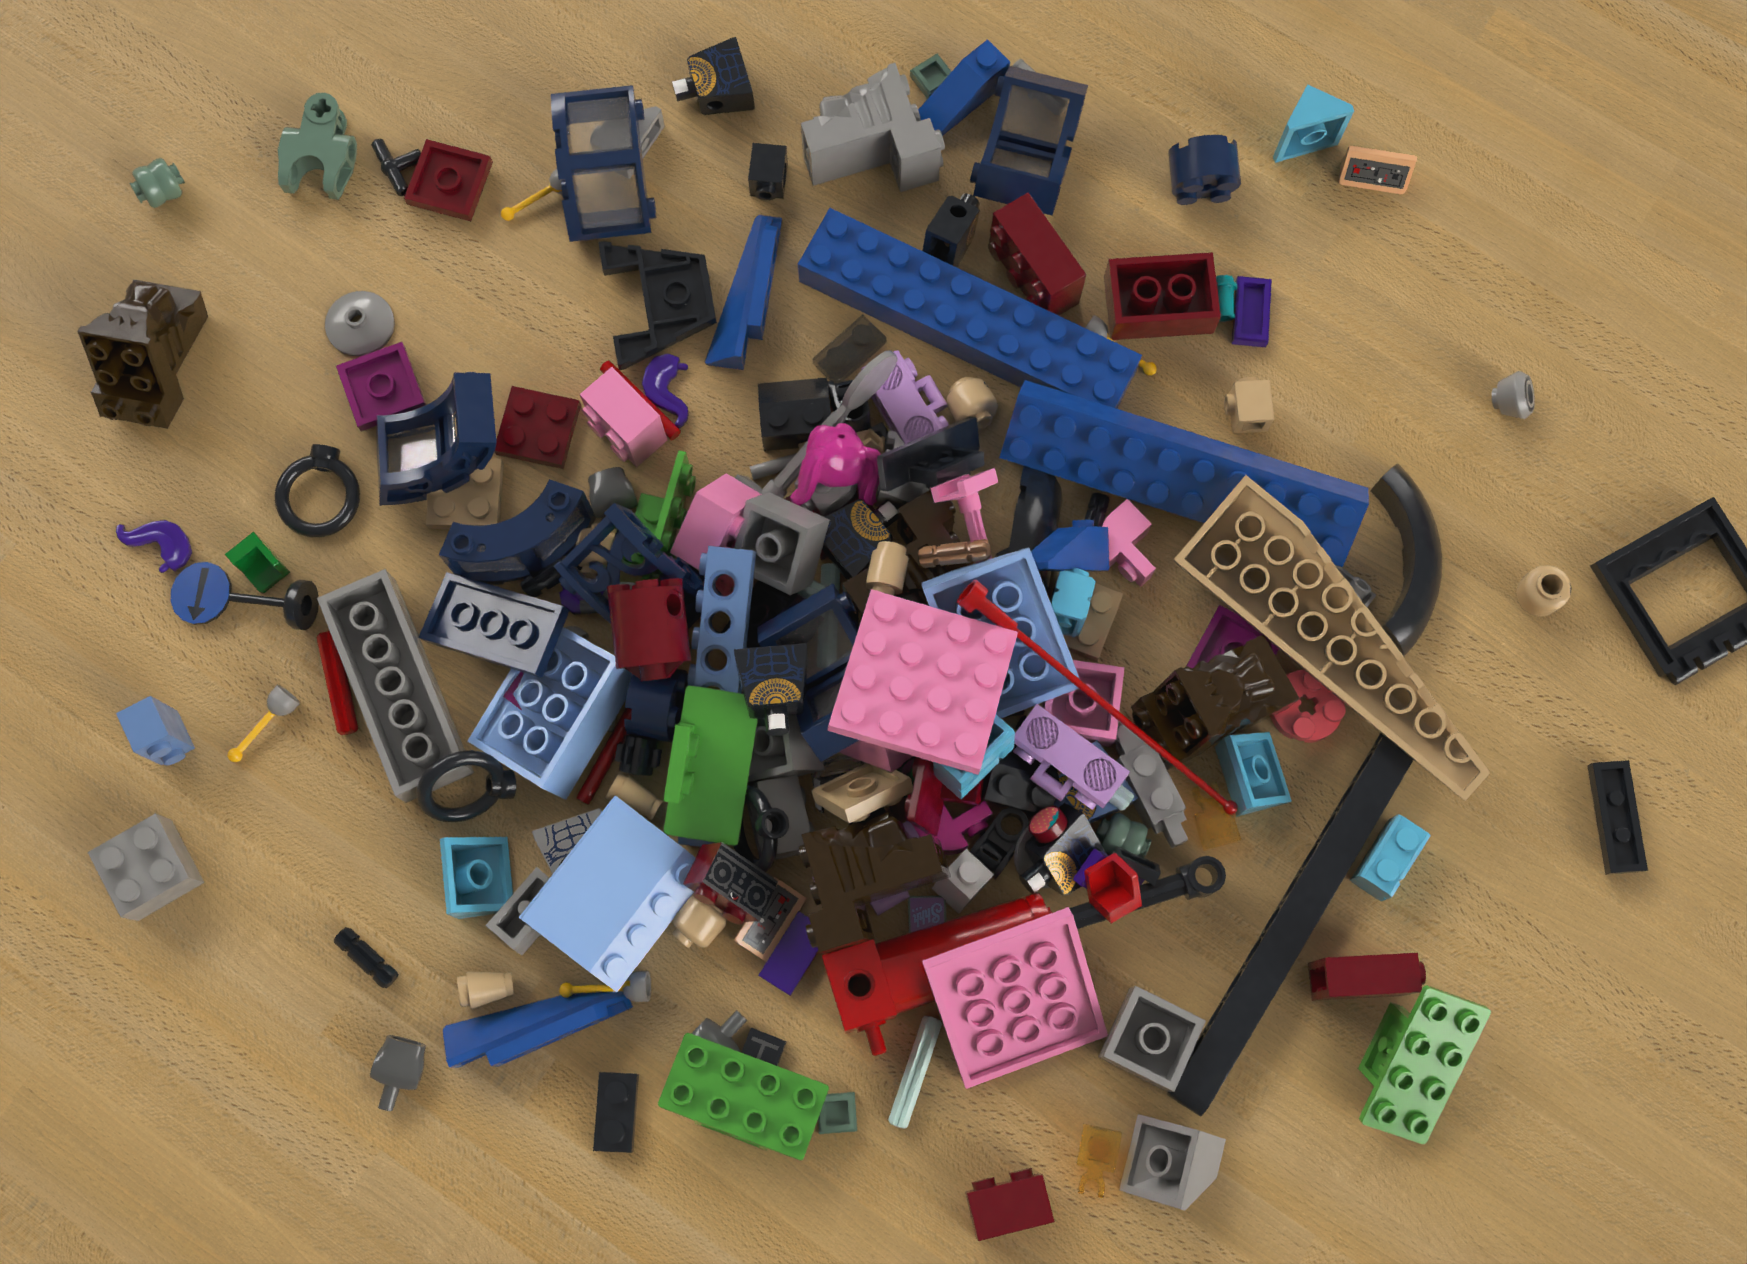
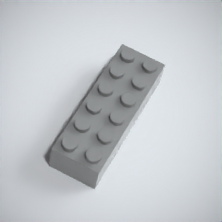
[317,569,474,803]

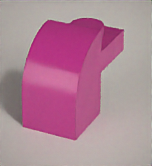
[905,801,993,855]

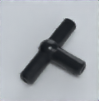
[371,139,421,196]

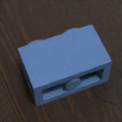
[116,696,195,765]

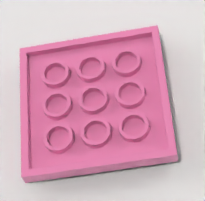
[828,589,1018,775]
[922,907,1108,1089]

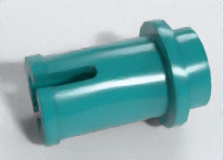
[1216,275,1237,322]

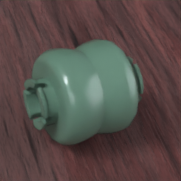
[129,158,185,208]
[1096,813,1152,858]

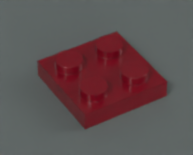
[404,139,493,222]
[494,386,581,469]

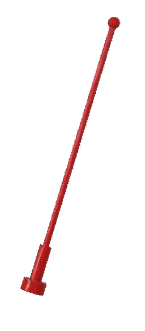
[957,579,1238,815]

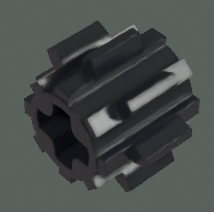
[614,735,662,776]

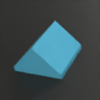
[1273,84,1354,163]
[1215,732,1292,817]
[440,837,513,919]

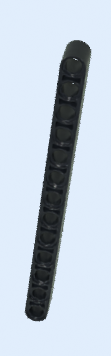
[1167,733,1414,1117]

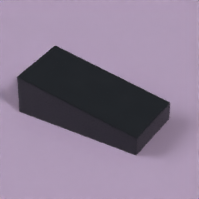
[1113,846,1161,886]

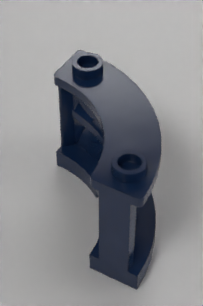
[554,503,723,629]

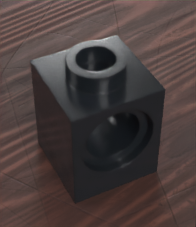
[748,143,788,200]

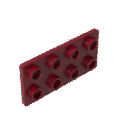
[905,757,985,836]

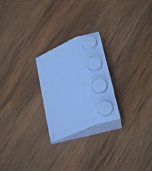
[922,547,1080,718]
[467,627,633,800]
[519,796,696,992]

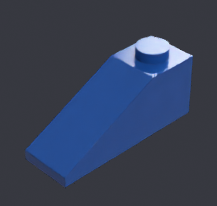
[918,39,1010,136]
[1031,520,1109,572]

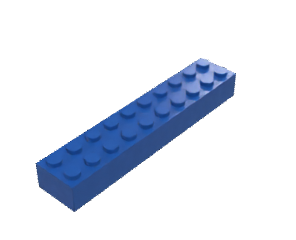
[798,208,1142,409]
[999,380,1369,567]

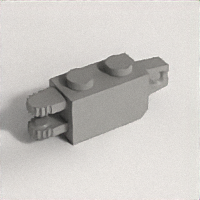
[1113,724,1188,848]

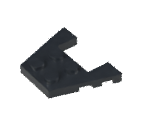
[598,241,717,370]

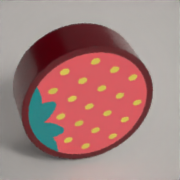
[1028,805,1068,843]

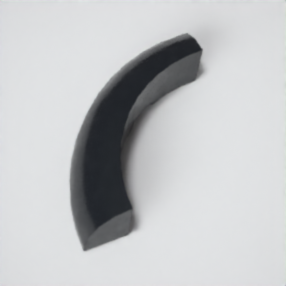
[1371,464,1442,656]
[1008,466,1062,595]

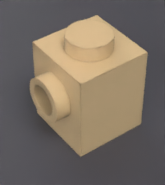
[1224,377,1274,434]

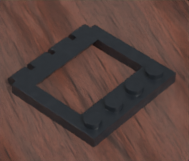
[1590,497,1747,685]

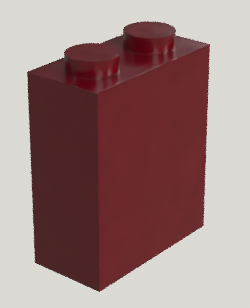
[1308,953,1426,1001]

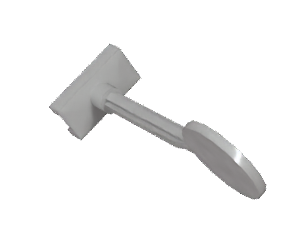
[735,350,897,498]

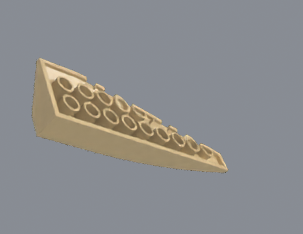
[1173,475,1490,801]

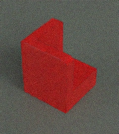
[1084,853,1142,924]

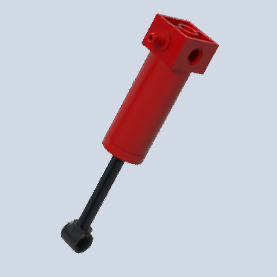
[822,856,1226,1056]

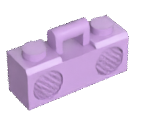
[861,350,949,444]
[1013,704,1130,810]

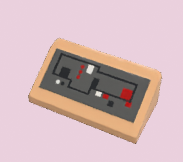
[1338,145,1417,194]
[734,877,807,962]

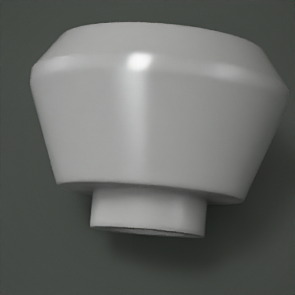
[1492,371,1535,419]

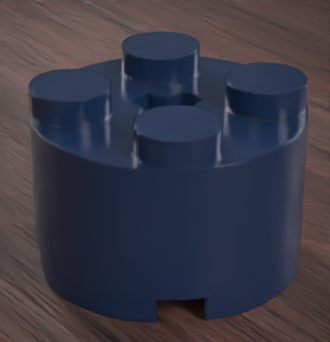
[1168,135,1241,205]
[624,669,689,743]

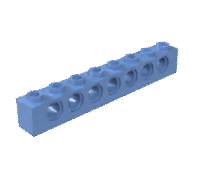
[678,546,756,847]

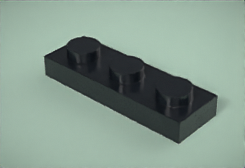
[1587,760,1648,875]

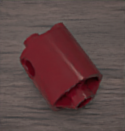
[607,578,691,681]

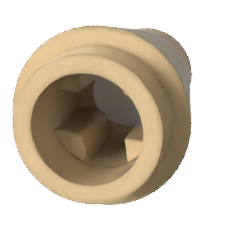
[605,772,662,820]
[457,972,514,1009]

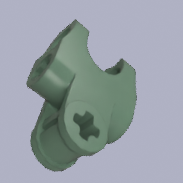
[278,93,357,200]

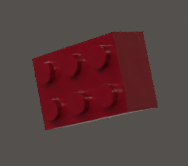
[988,193,1087,316]
[1104,252,1221,340]

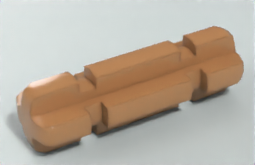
[918,539,991,568]

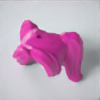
[790,423,881,506]

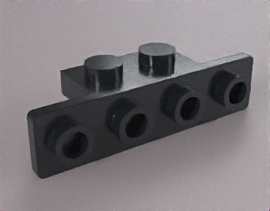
[877,417,985,492]

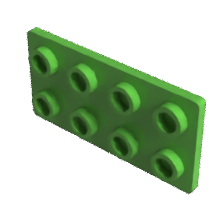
[622,450,696,580]
[663,685,758,846]
[1358,985,1491,1144]
[658,1033,829,1161]

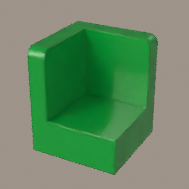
[225,532,290,594]

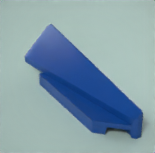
[705,215,782,370]
[443,984,633,1068]

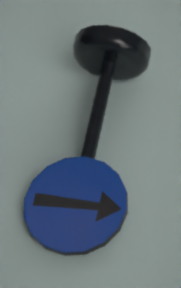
[170,562,319,630]

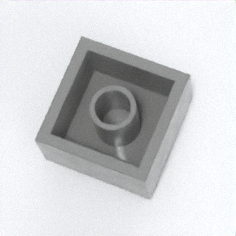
[734,492,830,595]
[88,813,205,921]
[1098,986,1206,1092]

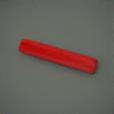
[316,631,358,735]

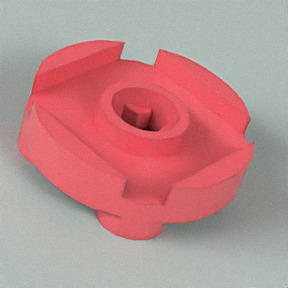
[1271,670,1346,743]

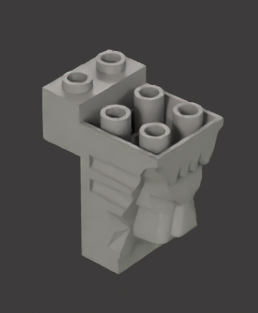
[801,63,945,192]

